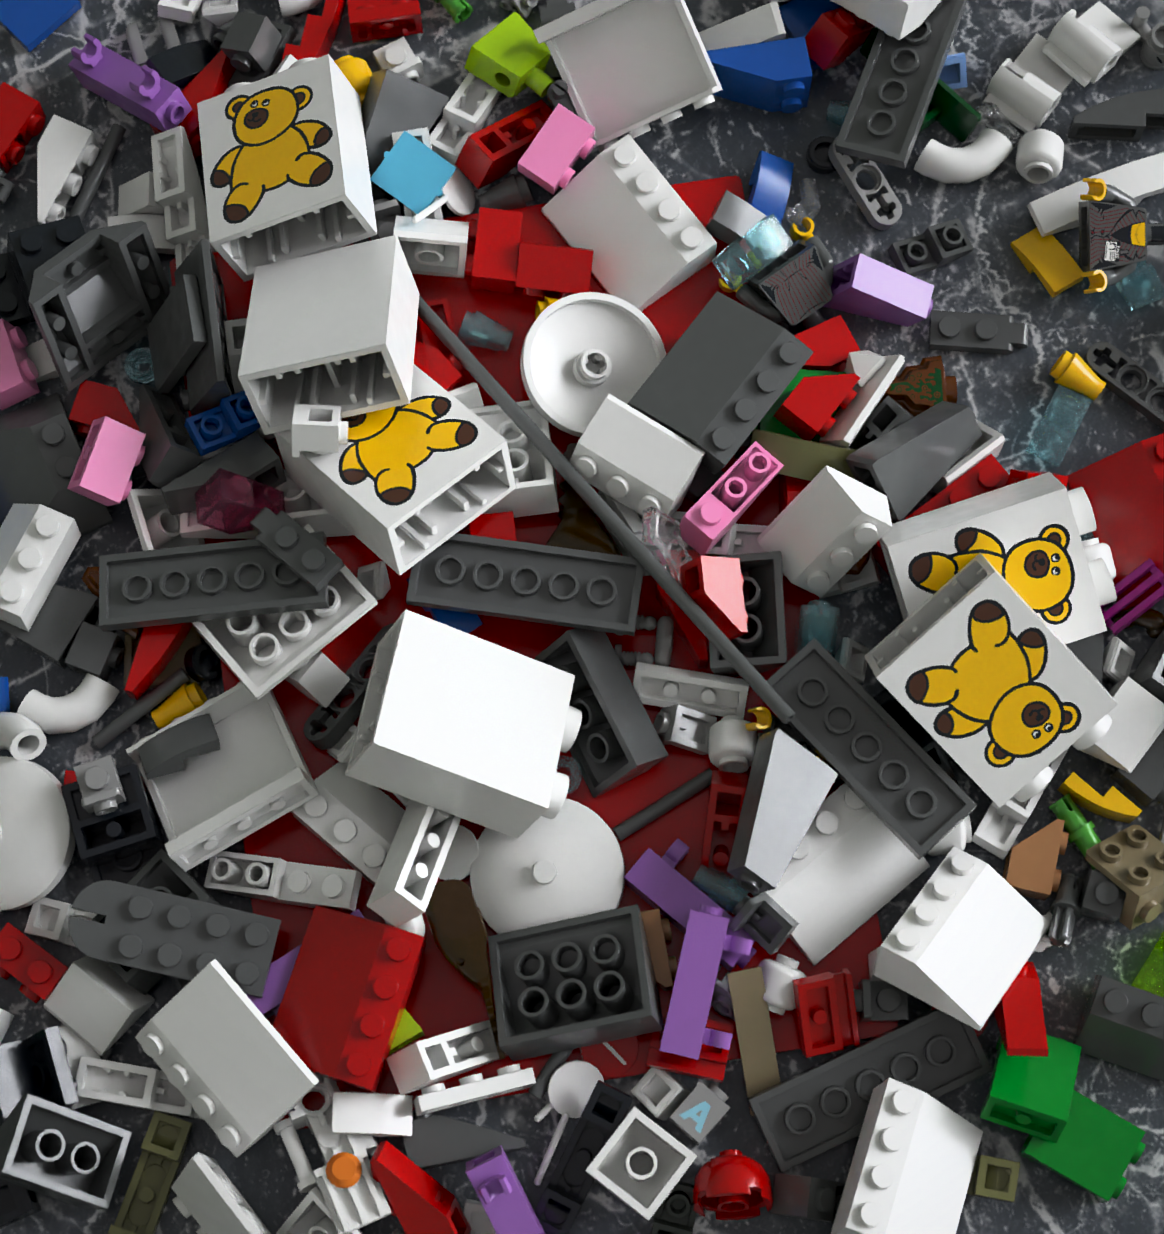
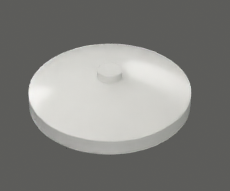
[520,292,666,438]
[0,756,76,911]
[470,798,625,934]

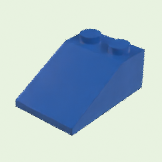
[706,36,813,113]

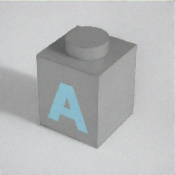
[668,1081,730,1146]

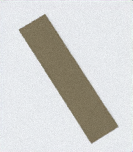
[727,966,780,1116]

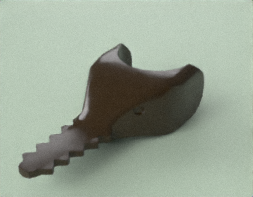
[546,443,621,555]
[425,879,506,1060]

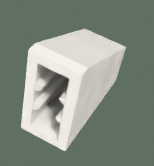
[699,1,786,51]

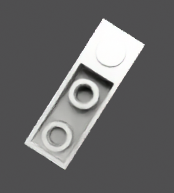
[37,114,99,225]

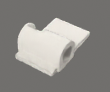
[1042,1,1141,87]
[983,33,1074,133]

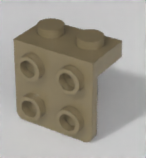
[1085,824,1164,930]

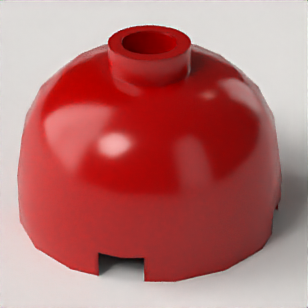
[693,1149,773,1220]

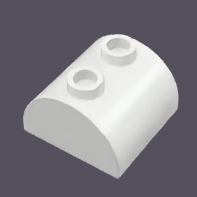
[585,1107,697,1221]

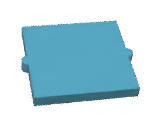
[370,131,457,214]

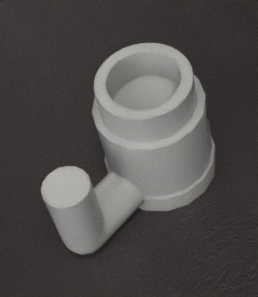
[1131,6,1164,70]

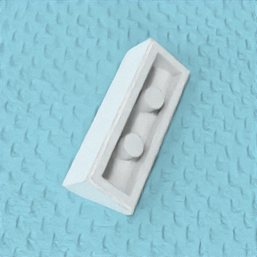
[819,354,905,448]

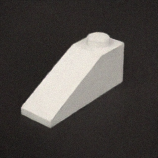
[386,1020,507,1095]

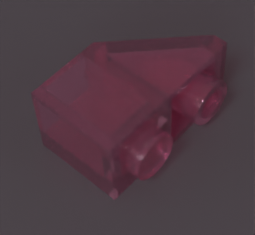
[195,468,286,534]

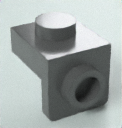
[728,892,799,955]

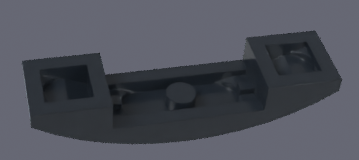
[534,1080,634,1234]

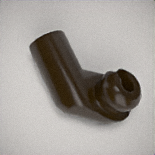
[1111,605,1164,638]

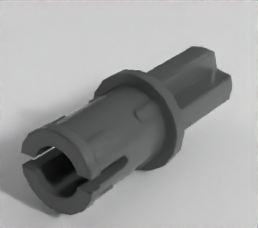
[1048,873,1084,947]

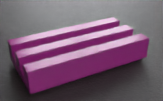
[1101,558,1164,636]

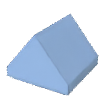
[939,52,967,90]

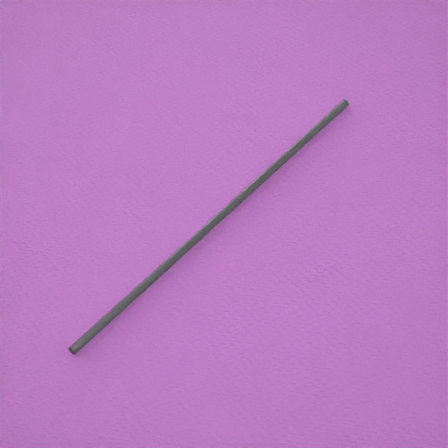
[354,238,796,724]

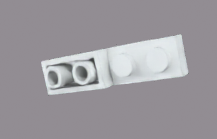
[204,851,363,912]

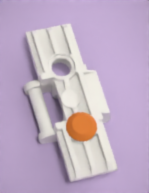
[273,1073,392,1234]

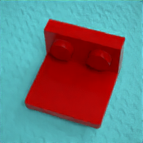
[347,0,423,43]

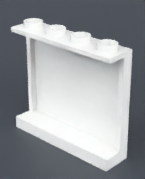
[533,0,723,153]
[126,681,320,872]

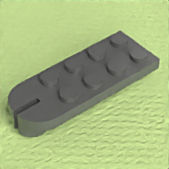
[68,880,282,998]

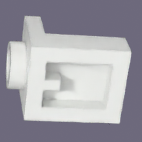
[372,36,424,82]

